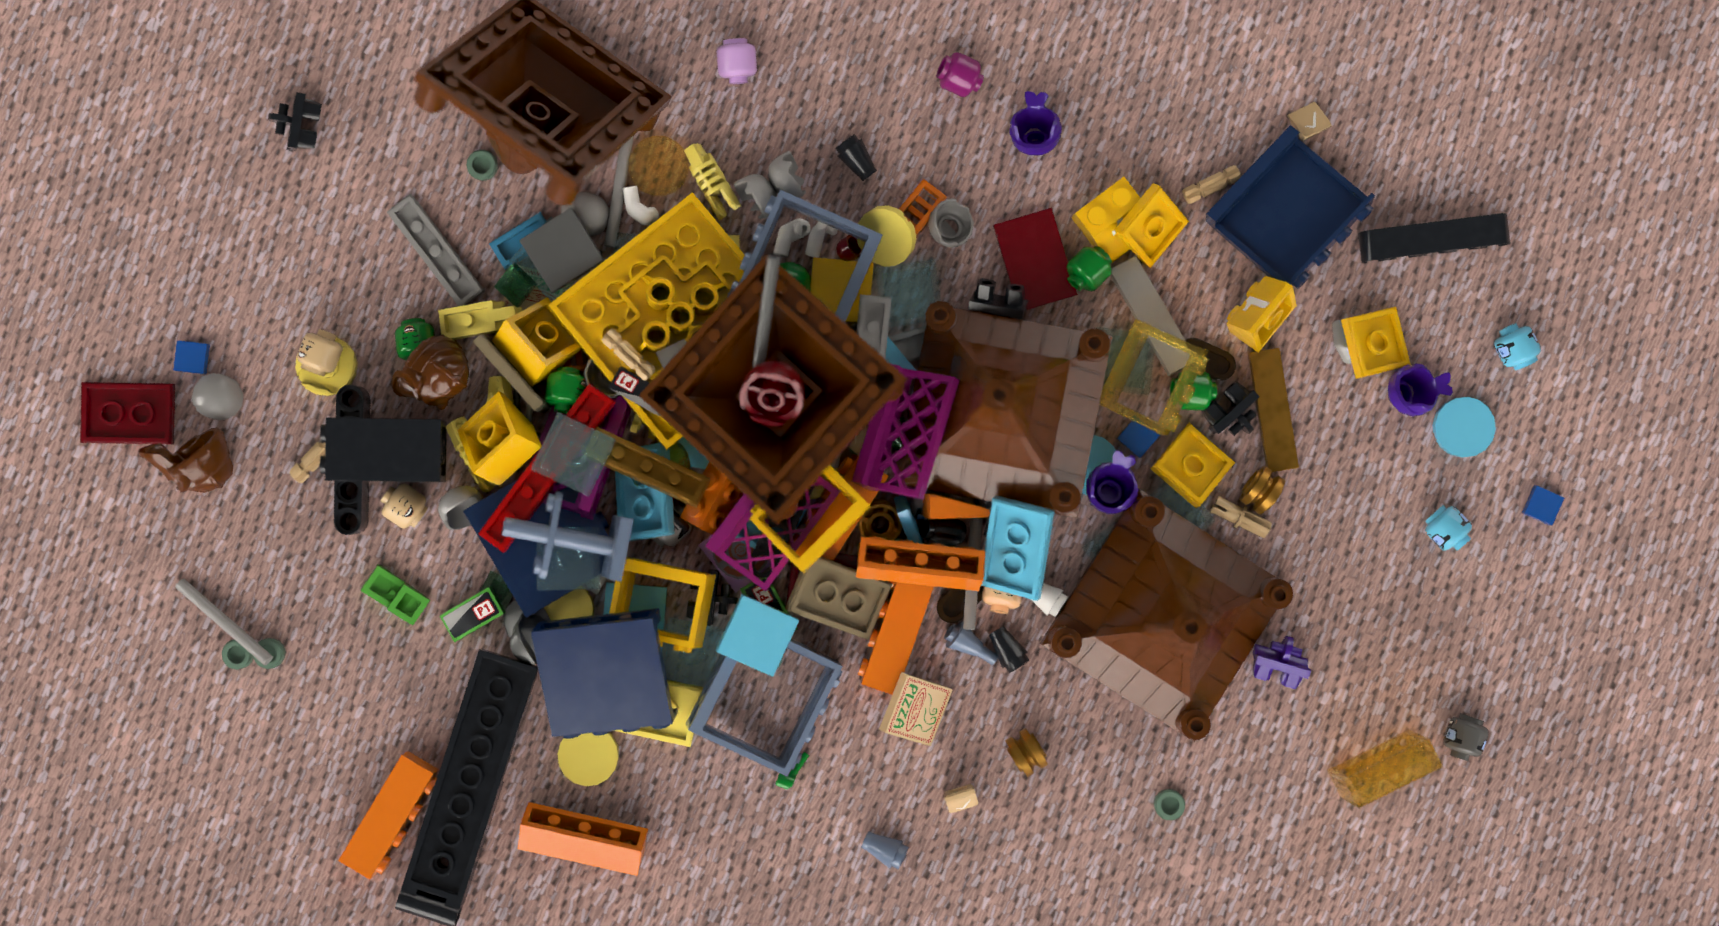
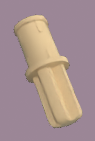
[1210,495,1272,538]

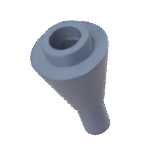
[944,621,998,665]

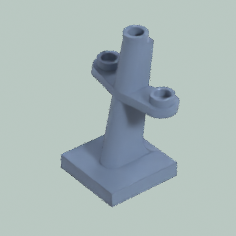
[502,491,634,582]

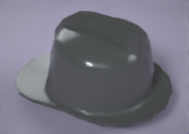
[503,600,551,665]

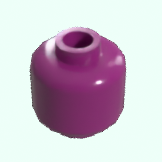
[936,52,984,97]

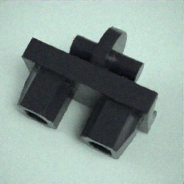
[268,92,322,152]
[968,278,1028,319]
[1201,381,1260,436]
[686,569,738,626]

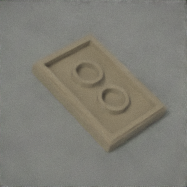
[472,334,552,413]
[785,556,892,640]

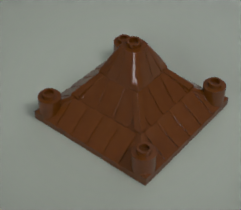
[414,0,672,205]
[639,254,908,523]
[896,301,1112,519]
[1040,489,1293,742]

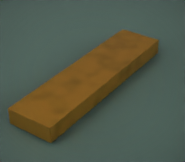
[1248,348,1299,472]
[584,427,710,508]

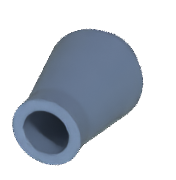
[861,831,909,870]

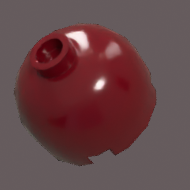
[740,361,804,426]

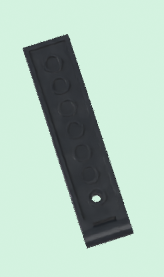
[395,648,539,926]

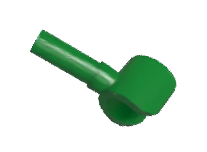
[775,752,810,789]

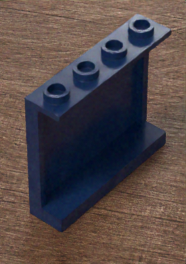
[1206,125,1375,289]
[463,463,610,618]
[531,608,678,739]

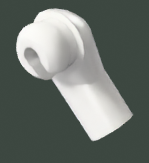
[622,185,659,226]
[773,218,811,257]
[805,221,838,258]

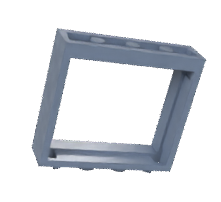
[727,190,883,323]
[686,639,843,776]

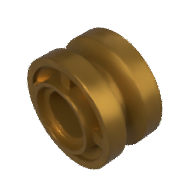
[1239,466,1286,515]
[857,499,902,541]
[1005,728,1048,777]

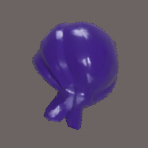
[1009,91,1062,156]
[1387,363,1453,416]
[1086,450,1138,514]

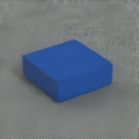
[173,340,210,375]
[1116,415,1160,458]
[1522,485,1565,526]

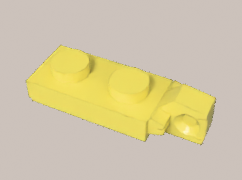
[438,300,523,340]

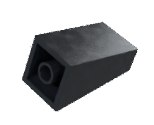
[320,418,447,482]

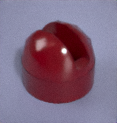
[836,235,862,261]

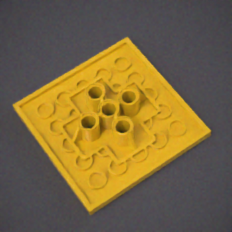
[548,192,745,450]

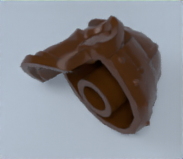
[391,334,469,410]
[138,427,233,493]

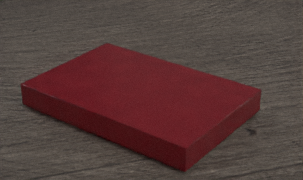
[993,207,1078,311]
[80,382,175,445]

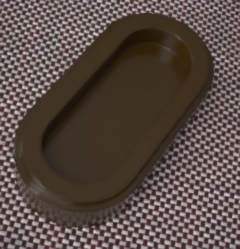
[1185,338,1236,381]
[936,586,983,623]

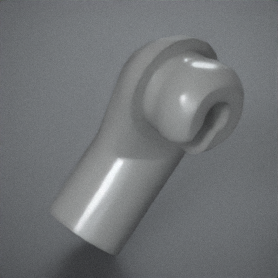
[1332,320,1351,364]

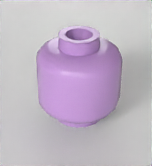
[716,38,757,84]

